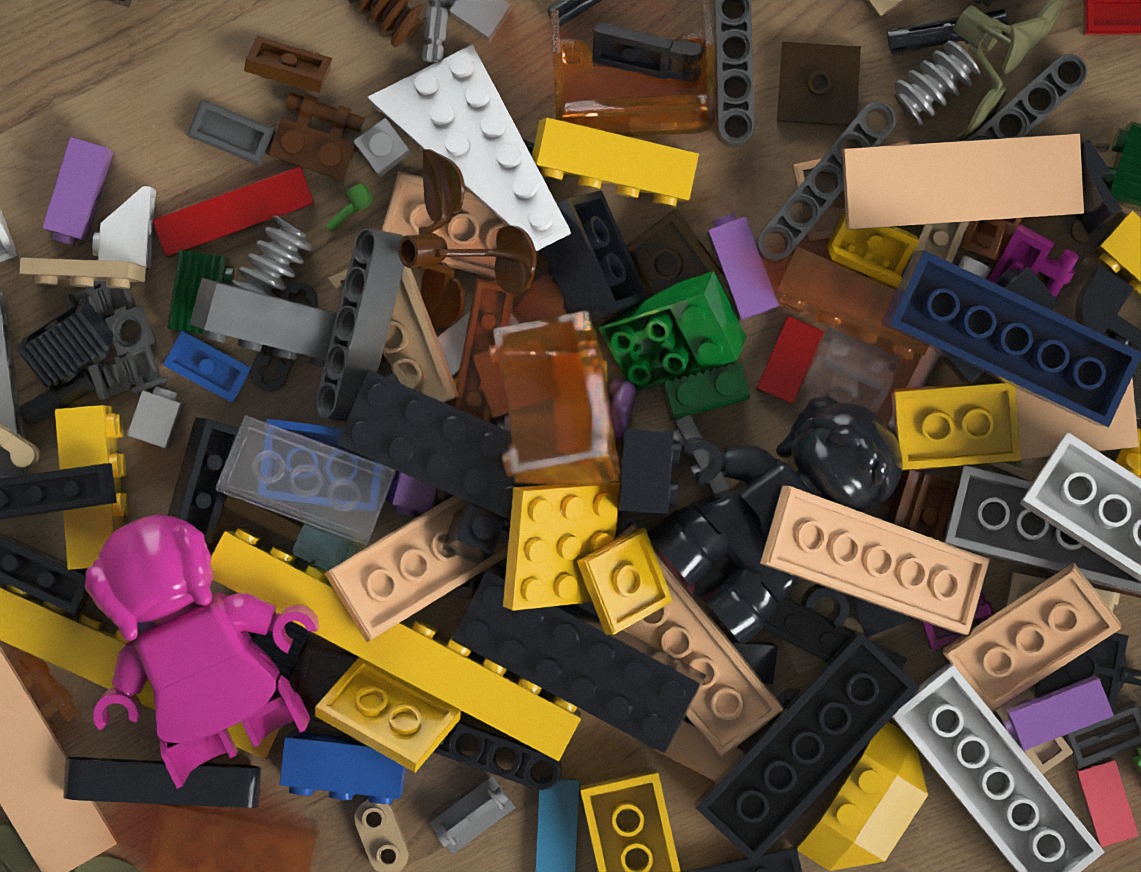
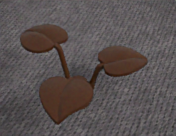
[398,149,536,328]

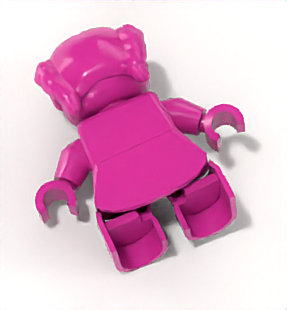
[84,514,319,789]

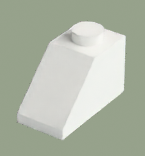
[92,186,156,269]

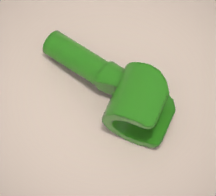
[326,184,373,232]

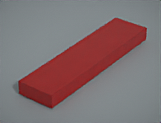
[152,166,315,258]

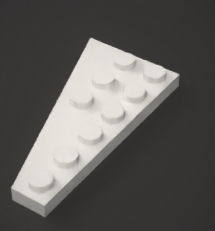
[367,44,571,251]

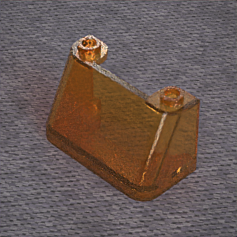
[489,310,621,485]

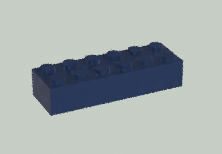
[881,250,1141,427]

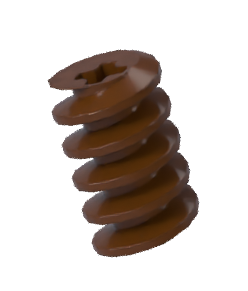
[347,0,426,48]

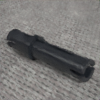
[887,9,1008,54]

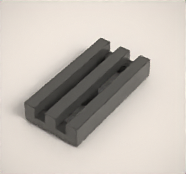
[1064,702,1141,769]

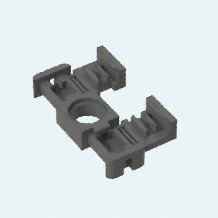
[62,280,169,400]

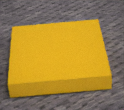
[577,528,673,635]

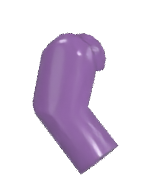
[606,378,636,439]

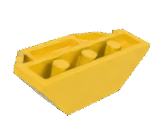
[797,722,928,871]

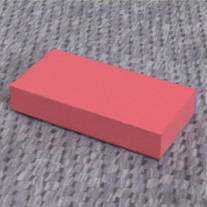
[1076,759,1139,847]

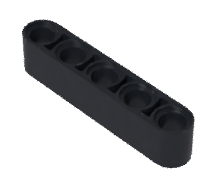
[433,721,563,790]
[63,757,261,808]

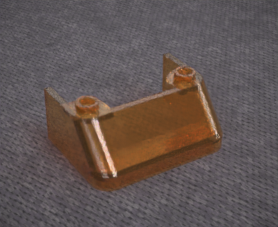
[550,2,715,137]

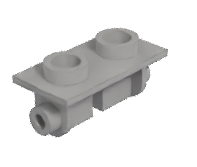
[429,776,516,855]

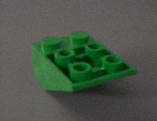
[598,271,747,391]

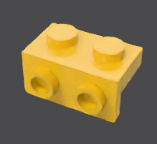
[826,210,919,288]

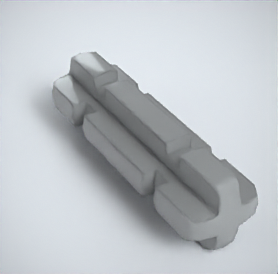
[422,0,449,63]

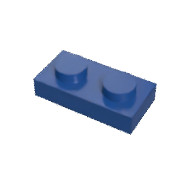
[163,331,251,403]

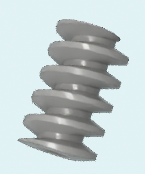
[894,40,982,127]
[232,215,313,297]

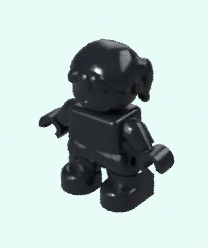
[647,396,903,646]

